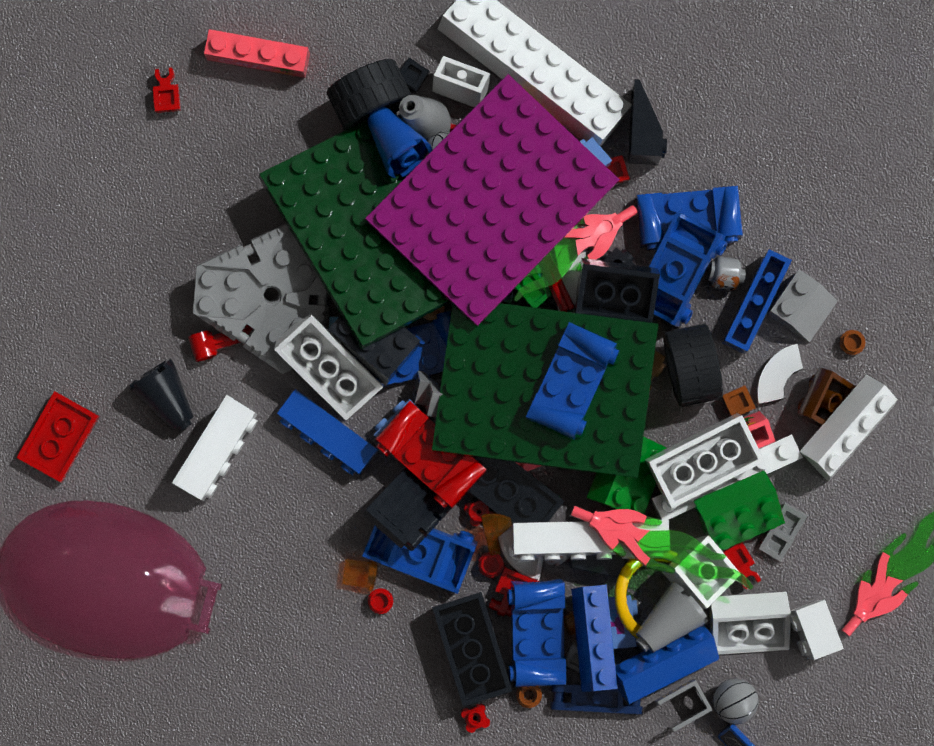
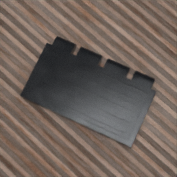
[362,468,461,551]

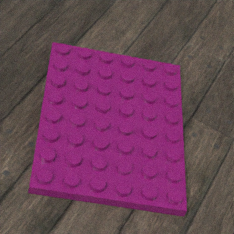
[365,74,620,327]

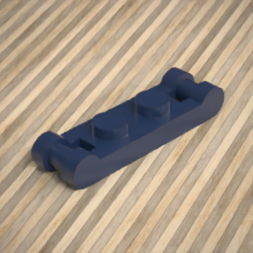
[550,684,643,714]

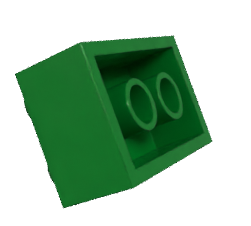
[587,437,667,514]
[694,470,785,551]

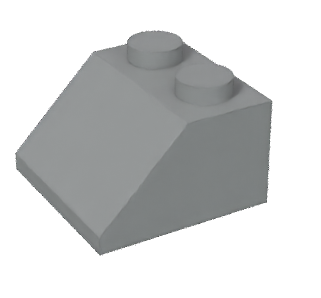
[767,269,837,343]

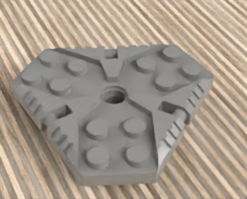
[193,223,330,374]

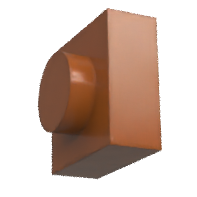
[722,385,756,416]

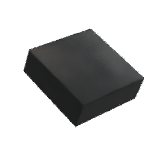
[400,57,430,93]

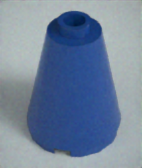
[367,107,432,178]

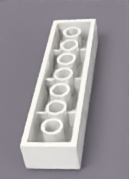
[438,0,632,147]

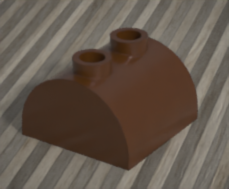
[797,367,856,427]

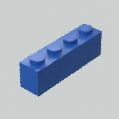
[722,249,792,355]
[277,389,378,476]
[571,585,618,692]
[615,625,719,704]

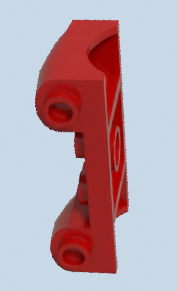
[376,401,487,509]

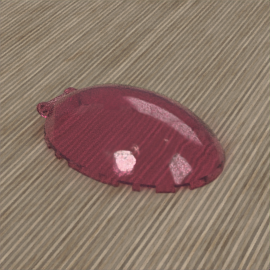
[0,500,222,659]

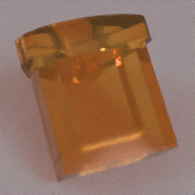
[481,514,512,556]
[342,559,378,591]

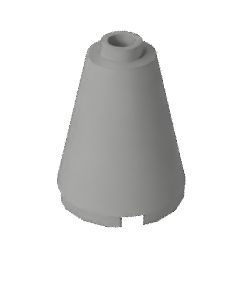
[399,95,451,140]
[636,582,708,652]

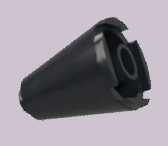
[128,358,194,432]

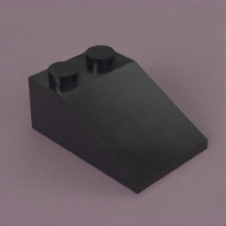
[628,79,667,165]

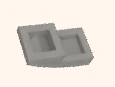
[412,371,443,417]
[759,502,807,562]

